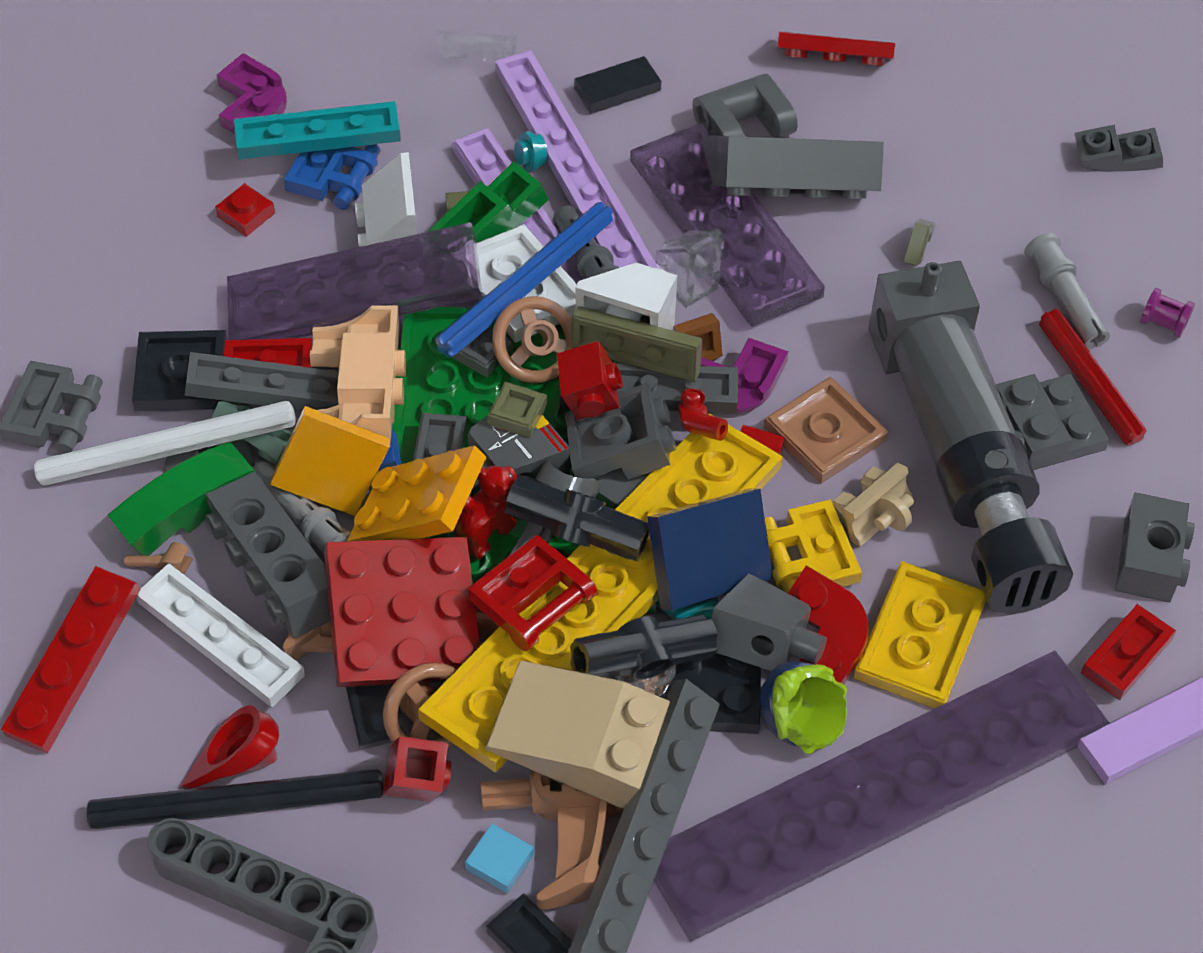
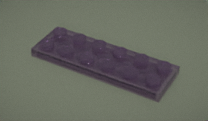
[630,123,825,327]
[227,222,483,340]

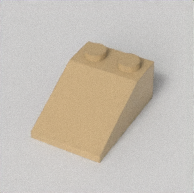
[485,661,670,808]

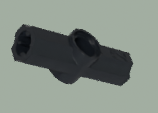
[505,475,650,561]
[570,614,718,680]

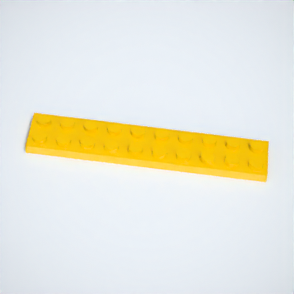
[418,414,783,773]

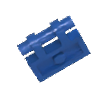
[284,144,380,210]

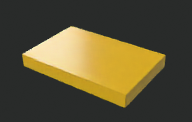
[854,561,987,712]

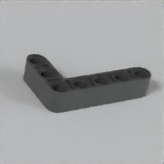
[147,818,378,953]

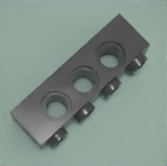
[205,472,330,639]

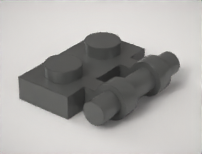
[0,360,103,454]

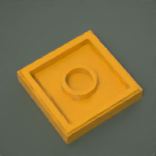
[270,406,391,516]

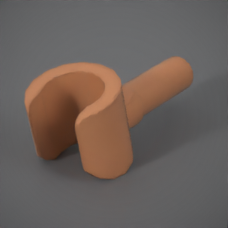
[124,542,193,574]

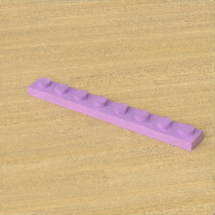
[495,50,659,268]

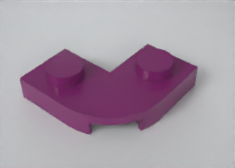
[217,53,287,134]
[701,337,789,413]

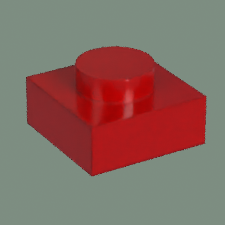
[215,183,275,237]

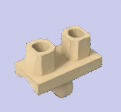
[833,462,914,547]

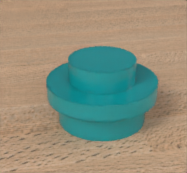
[514,131,548,172]

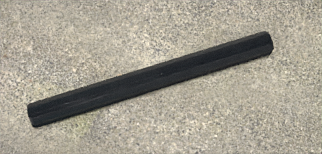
[86,769,384,829]

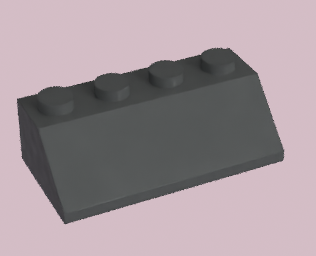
[702,136,884,199]

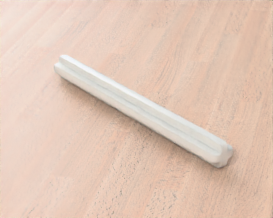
[34,401,296,486]

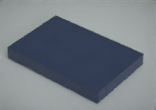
[647,488,773,611]

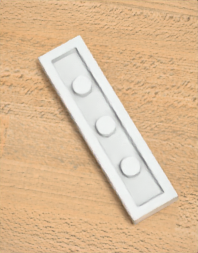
[136,563,305,708]

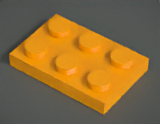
[347,445,486,541]

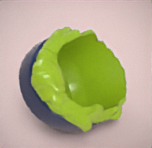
[760,661,848,754]

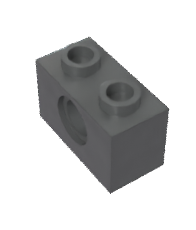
[1115,492,1195,603]

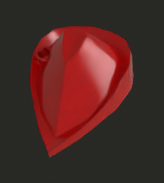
[181,705,279,789]

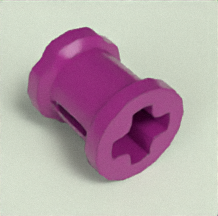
[1140,287,1195,338]

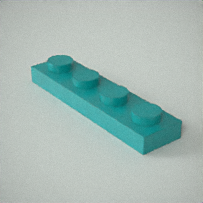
[234,101,401,160]

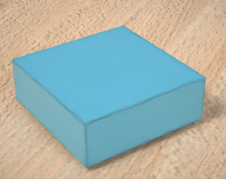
[465,823,534,894]

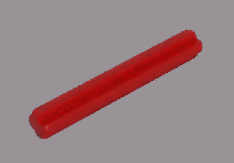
[1039,309,1147,446]

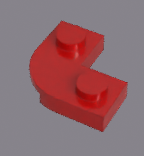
[788,565,869,684]

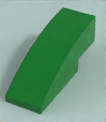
[421,161,549,266]
[107,442,258,556]

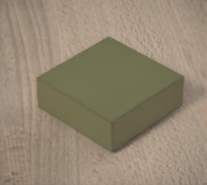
[488,382,547,438]

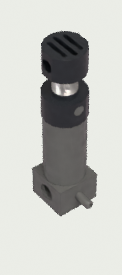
[868,260,1074,614]

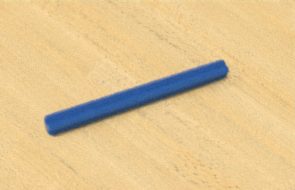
[436,202,613,358]

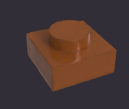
[673,313,723,360]

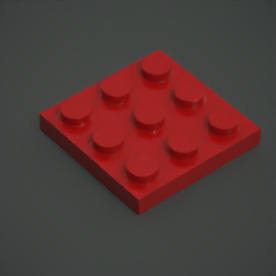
[324,537,480,687]

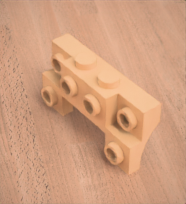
[310,306,406,439]

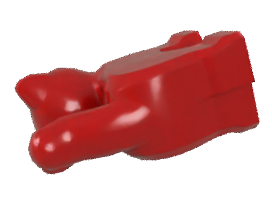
[454,465,517,559]

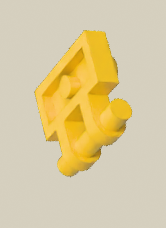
[765,499,862,593]

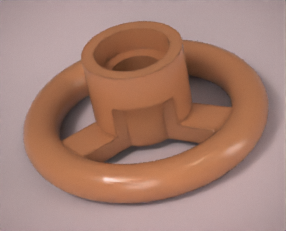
[492,296,572,384]
[383,663,457,749]

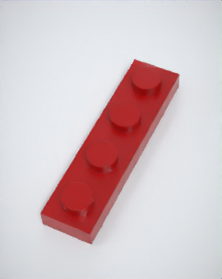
[1,566,141,754]

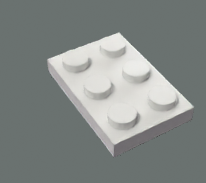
[451,225,577,342]

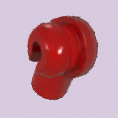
[678,388,728,441]

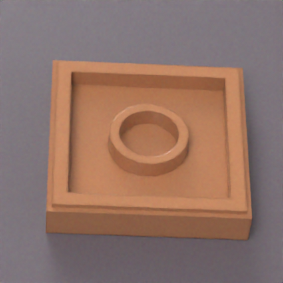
[764,376,889,484]

